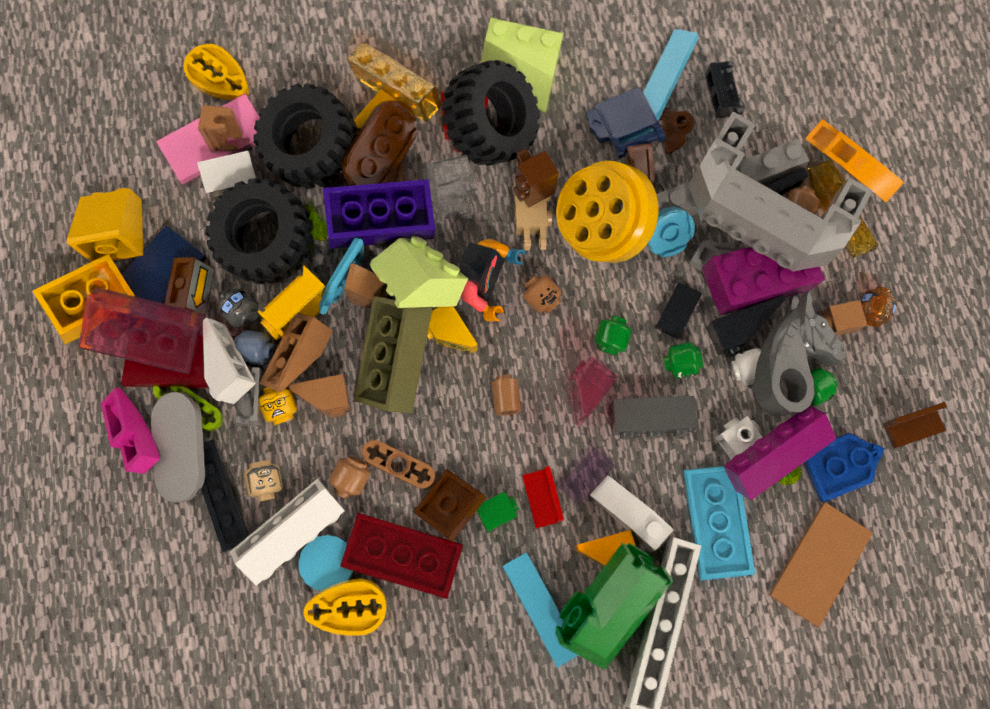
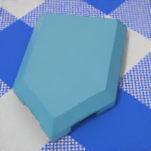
[319,238,365,315]

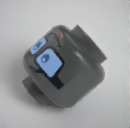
[218,289,258,328]

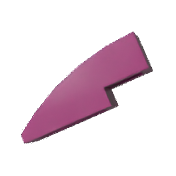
[100,388,160,474]

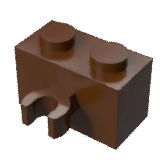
[514,148,559,208]

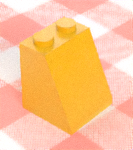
[67,188,144,262]

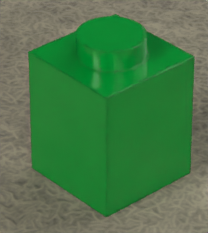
[477,492,519,533]

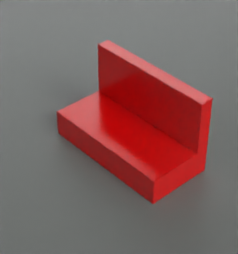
[522,466,564,529]

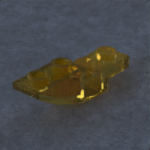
[807,159,879,258]

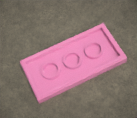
[156,94,260,185]

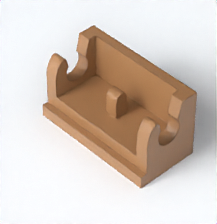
[198,105,243,153]

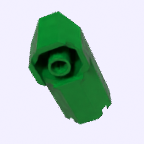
[555,543,673,670]

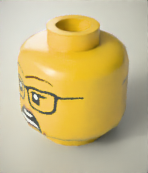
[259,387,297,426]

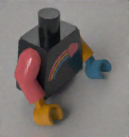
[459,239,526,322]

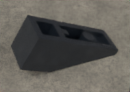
[706,295,786,357]

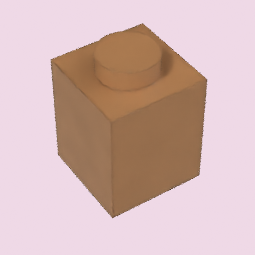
[821,300,867,336]

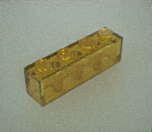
[346,41,442,122]

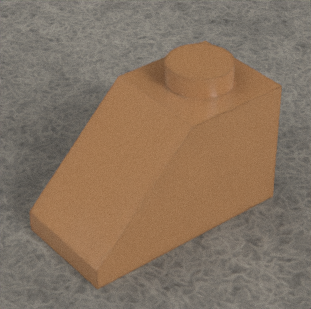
[344,263,389,308]
[289,374,352,418]

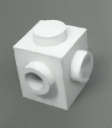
[716,416,763,460]

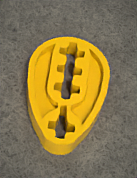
[184,44,250,100]
[303,578,387,636]

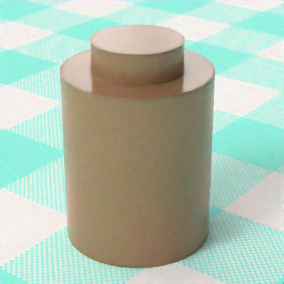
[491,374,522,416]

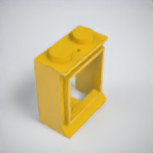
[258,265,325,341]

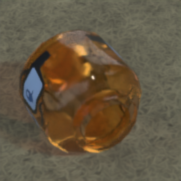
[860,287,897,327]

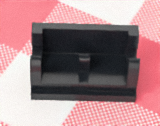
[705,61,744,119]

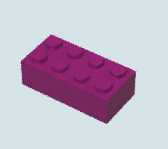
[702,247,825,316]

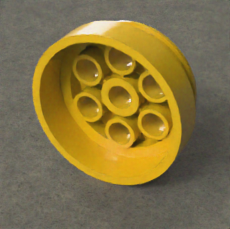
[556,161,659,263]

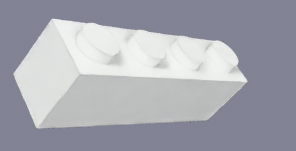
[230,478,344,585]

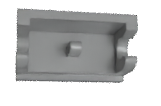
[235,367,265,426]

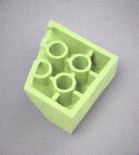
[481,18,563,113]
[370,236,468,308]

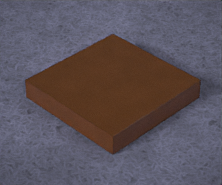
[413,469,487,542]

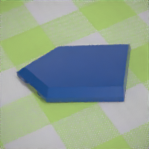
[803,433,885,503]

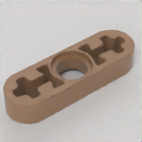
[362,440,436,489]

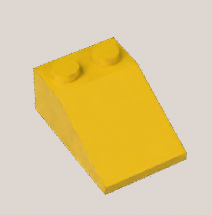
[33,254,136,345]

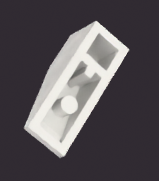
[203,317,256,404]
[590,475,674,552]

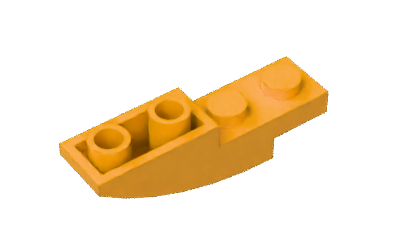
[805,119,904,203]

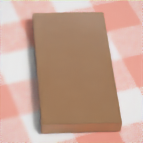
[768,502,873,627]

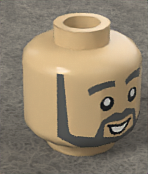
[244,460,283,502]

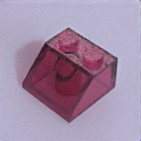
[571,357,618,428]

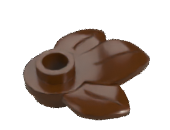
[658,108,695,154]

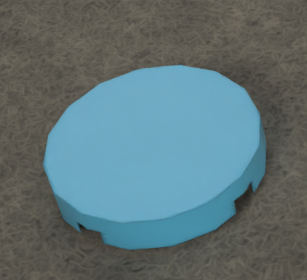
[647,206,695,257]
[298,535,354,591]

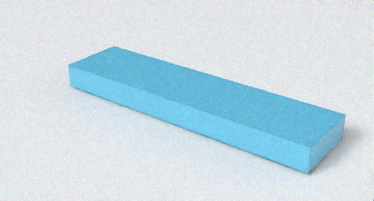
[502,553,579,668]

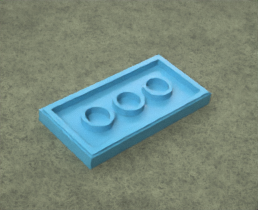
[683,466,756,581]

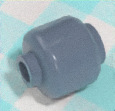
[234,330,275,367]

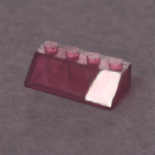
[79,287,206,375]

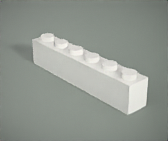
[625,538,701,709]

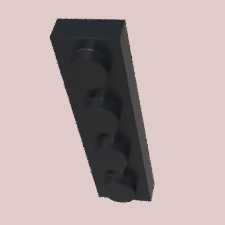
[201,439,249,553]

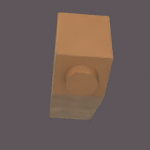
[259,313,333,392]

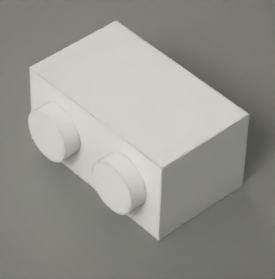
[197,151,259,197]

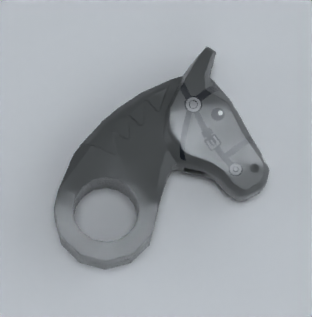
[754,291,846,416]

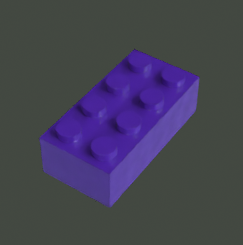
[323,179,435,249]

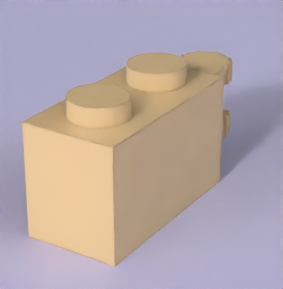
[513,178,552,250]

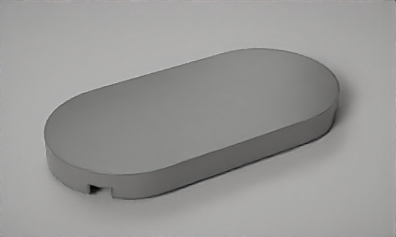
[151,392,205,502]

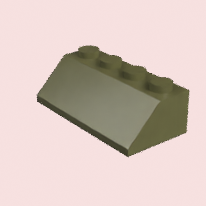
[354,296,432,413]

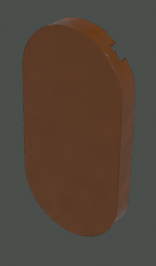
[342,100,417,186]

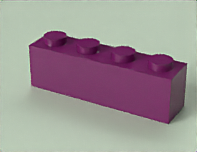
[724,406,836,501]

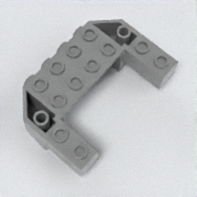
[689,112,873,271]

